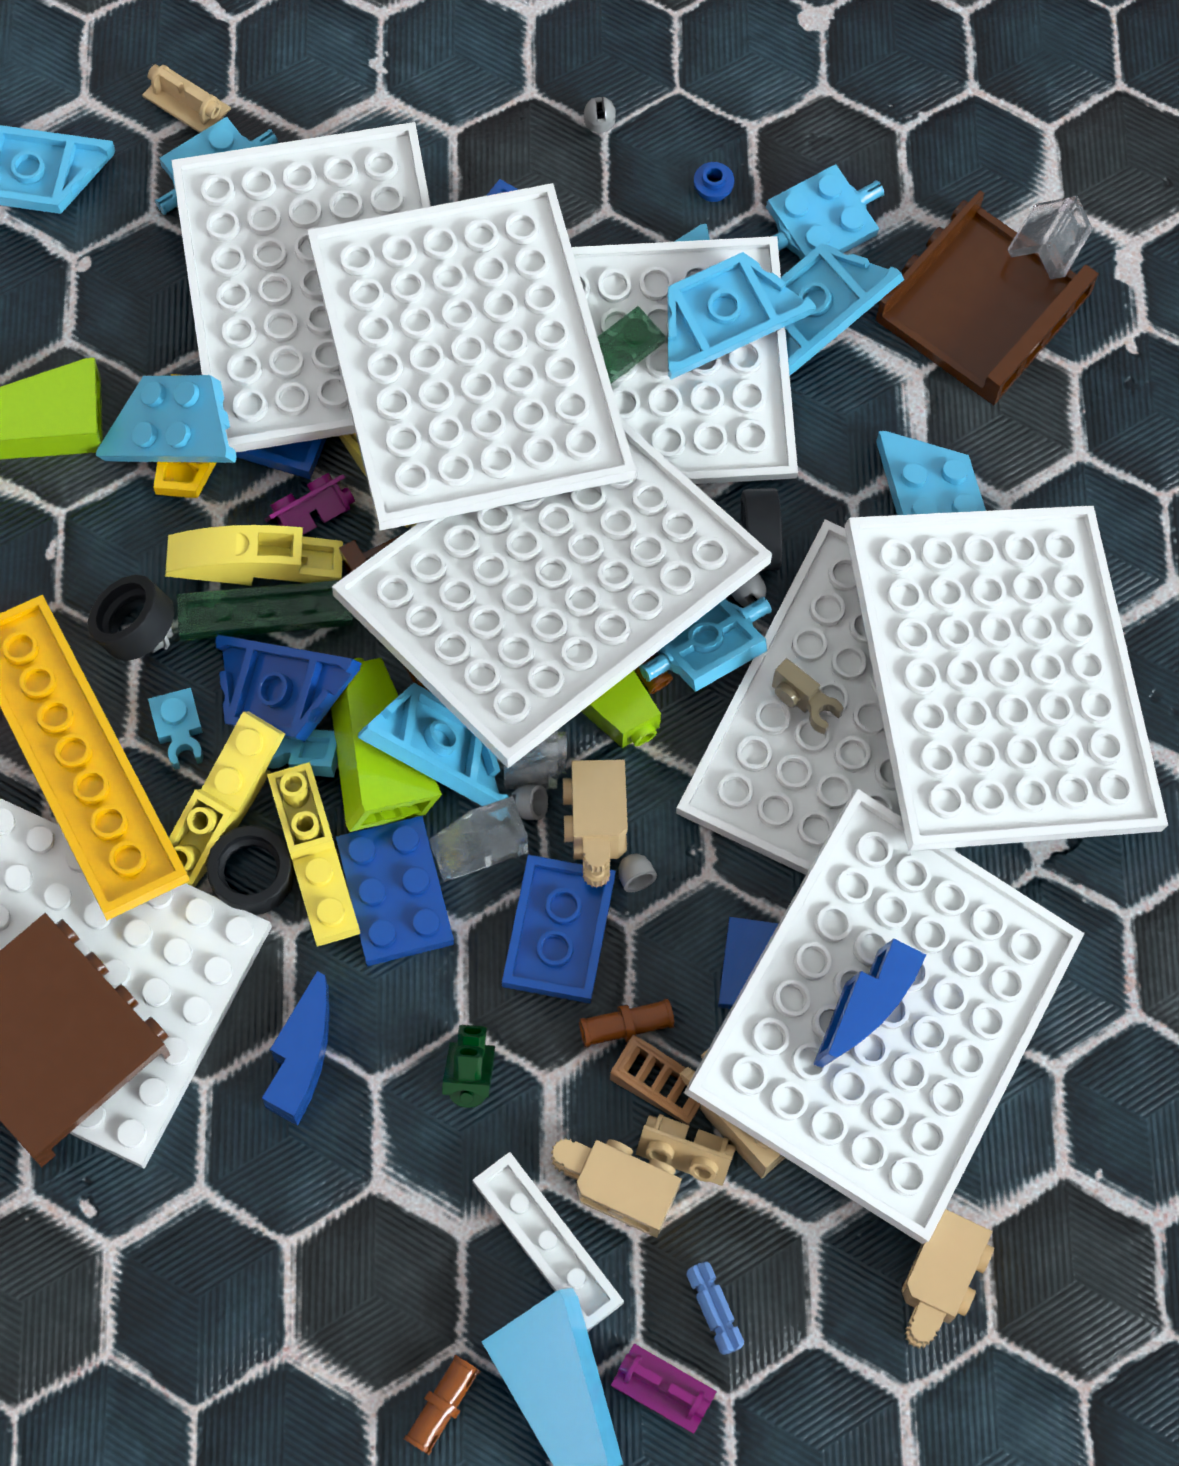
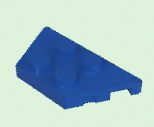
[215,634,362,742]

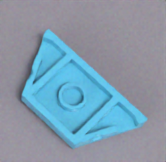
[0,125,115,214]
[781,243,904,376]
[667,252,816,380]
[96,375,237,463]
[876,431,986,515]
[358,683,510,815]

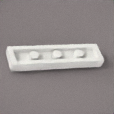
[473,1152,624,1332]

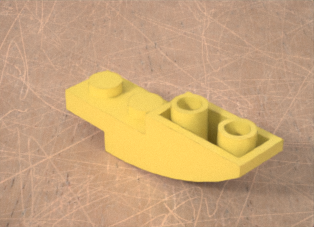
[165,525,343,586]
[169,711,286,887]
[267,762,361,947]

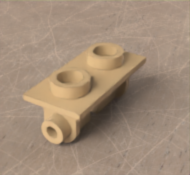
[143,64,231,133]
[636,1114,736,1186]

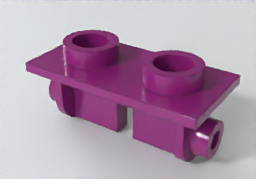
[265,473,355,535]
[611,1344,717,1434]

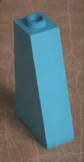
[481,1288,623,1466]

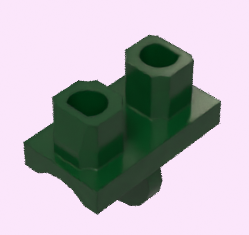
[442,1025,495,1108]

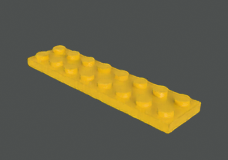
[0,594,190,921]

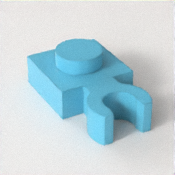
[148,688,203,770]
[267,730,338,777]

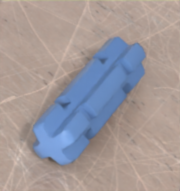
[687,1261,744,1355]

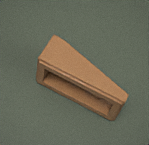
[610,1034,701,1125]

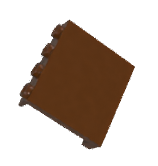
[875,190,1099,406]
[0,913,170,1168]

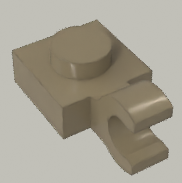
[772,658,844,734]

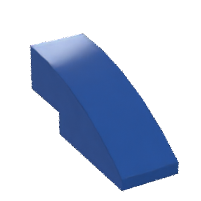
[813,938,926,1068]
[262,971,330,1126]

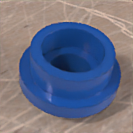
[694,162,734,202]

